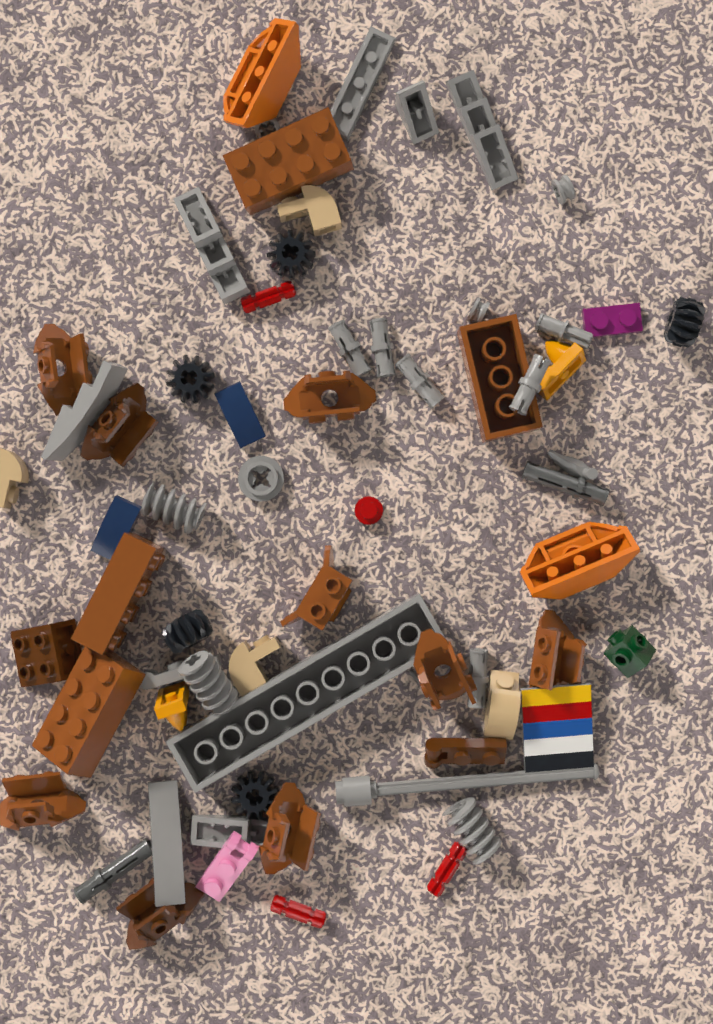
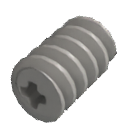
[141,482,207,534]
[178,650,238,714]
[442,797,502,865]

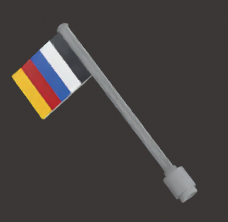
[335,683,600,807]

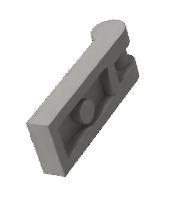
[140,651,222,690]

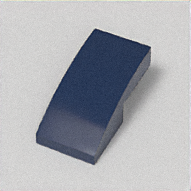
[214,381,266,449]
[90,495,142,560]

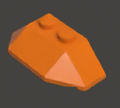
[223,18,301,128]
[520,522,640,600]

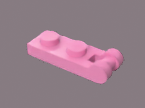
[195,831,259,902]

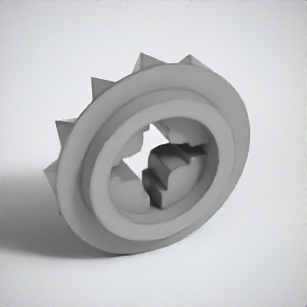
[238,456,284,501]

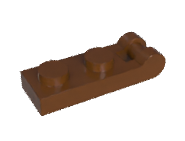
[424,738,507,769]

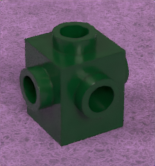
[603,625,656,678]

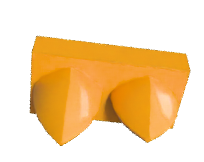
[538,341,586,401]
[154,681,190,732]

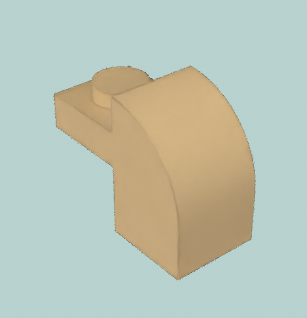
[276,185,342,237]
[0,448,29,509]
[229,634,282,697]
[484,670,521,740]

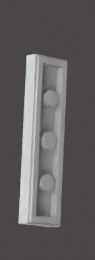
[330,27,396,142]

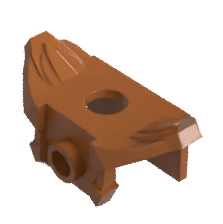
[33,324,93,416]
[283,371,376,424]
[280,545,353,631]
[529,610,587,690]
[413,628,477,710]
[0,771,86,831]
[259,782,321,875]

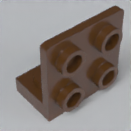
[10,619,82,687]

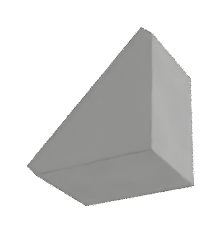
[395,80,439,145]

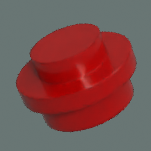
[354,496,383,525]

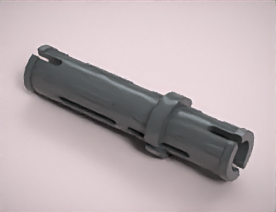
[521,461,609,506]
[74,838,152,904]

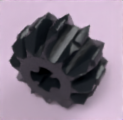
[267,230,316,280]
[664,297,705,348]
[166,355,215,404]
[161,609,213,653]
[231,770,280,820]

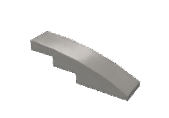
[446,70,518,190]
[173,187,250,305]
[41,360,128,461]
[148,780,185,907]
[190,815,290,848]

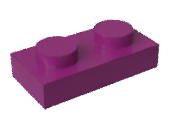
[582,303,643,337]

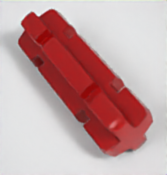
[240,281,296,313]
[427,842,467,897]
[270,895,326,929]

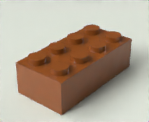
[222,107,354,216]
[457,314,543,443]
[71,532,166,655]
[31,646,146,778]

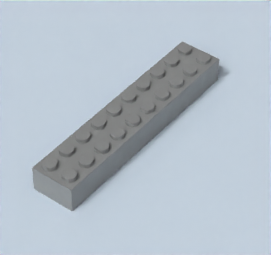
[166,593,445,793]

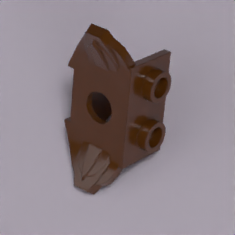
[80,382,159,467]
[116,877,205,950]

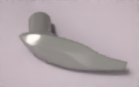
[548,449,598,480]

